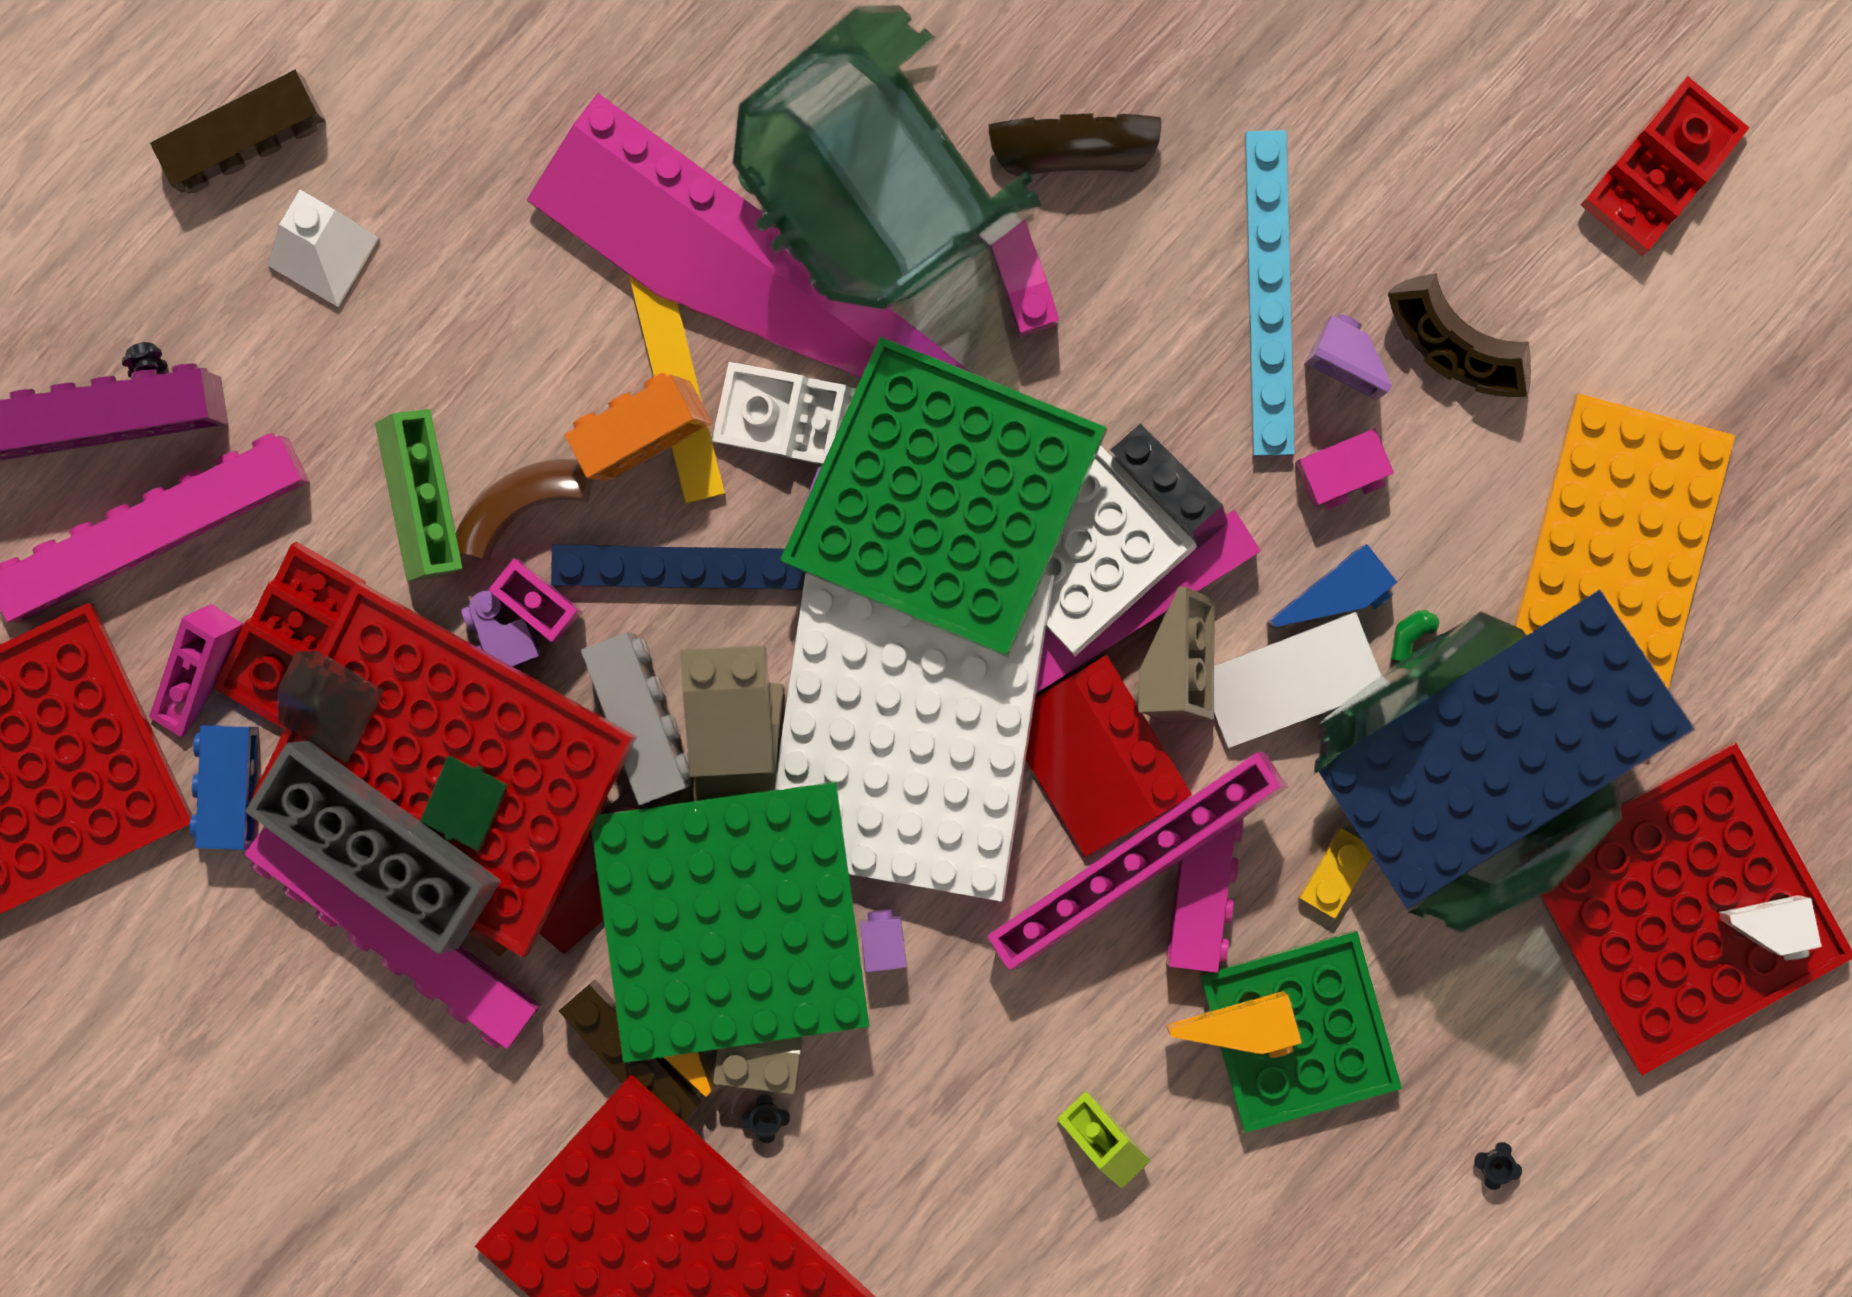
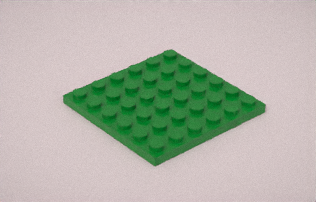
[780,336,1107,657]
[591,781,870,1063]

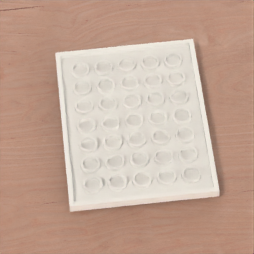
[775,573,1054,901]

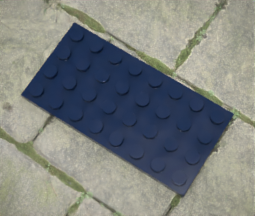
[1317,589,1695,910]

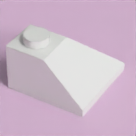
[268,190,380,307]

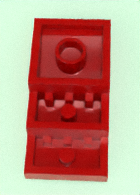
[1580,76,1750,257]
[213,541,367,728]

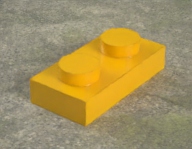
[1298,827,1372,919]

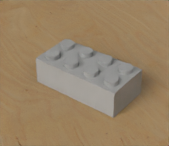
[581,632,692,805]

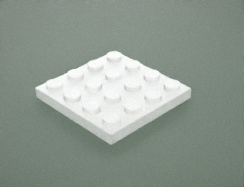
[1045,446,1197,656]

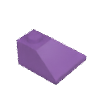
[1304,314,1392,400]

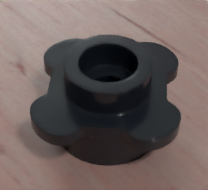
[122,342,168,378]
[741,1094,790,1143]
[1474,1142,1522,1190]

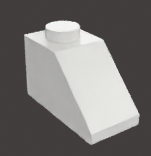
[1719,895,1822,960]

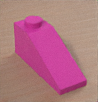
[983,210,1060,338]
[149,604,243,737]

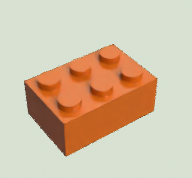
[564,373,713,482]

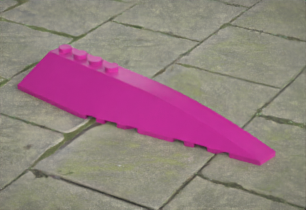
[527,93,970,379]

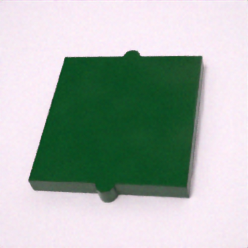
[420,756,509,851]

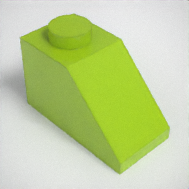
[1057,1091,1151,1189]

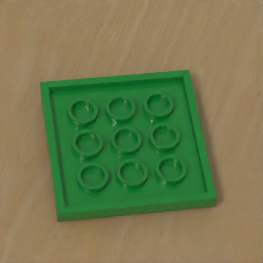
[1199,930,1402,1133]

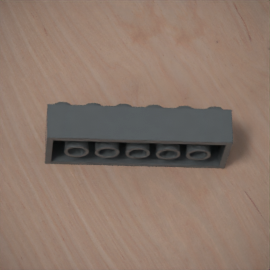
[245,741,501,954]

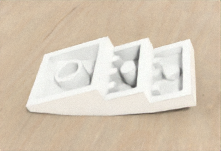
[712,362,856,465]
[1214,612,1386,748]

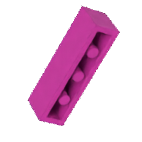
[1166,819,1244,973]

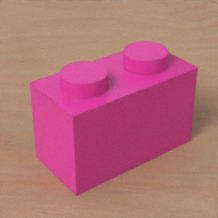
[1295,428,1394,510]
[488,558,583,643]

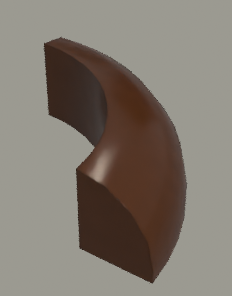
[456,459,593,560]

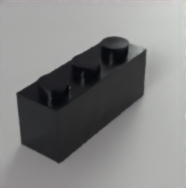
[1110,423,1228,549]

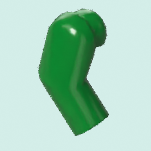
[1390,610,1440,662]

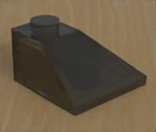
[278,651,384,763]

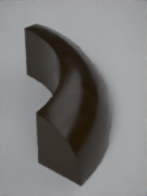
[989,113,1161,177]
[1388,273,1531,397]

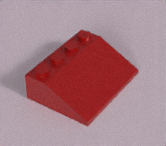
[1026,655,1192,857]

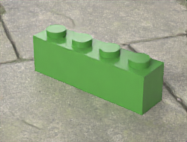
[375,409,463,582]

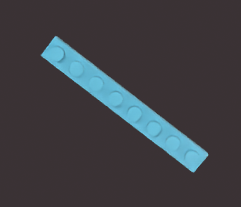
[1244,130,1295,457]

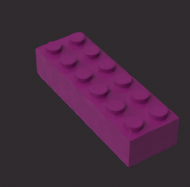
[0,363,229,461]

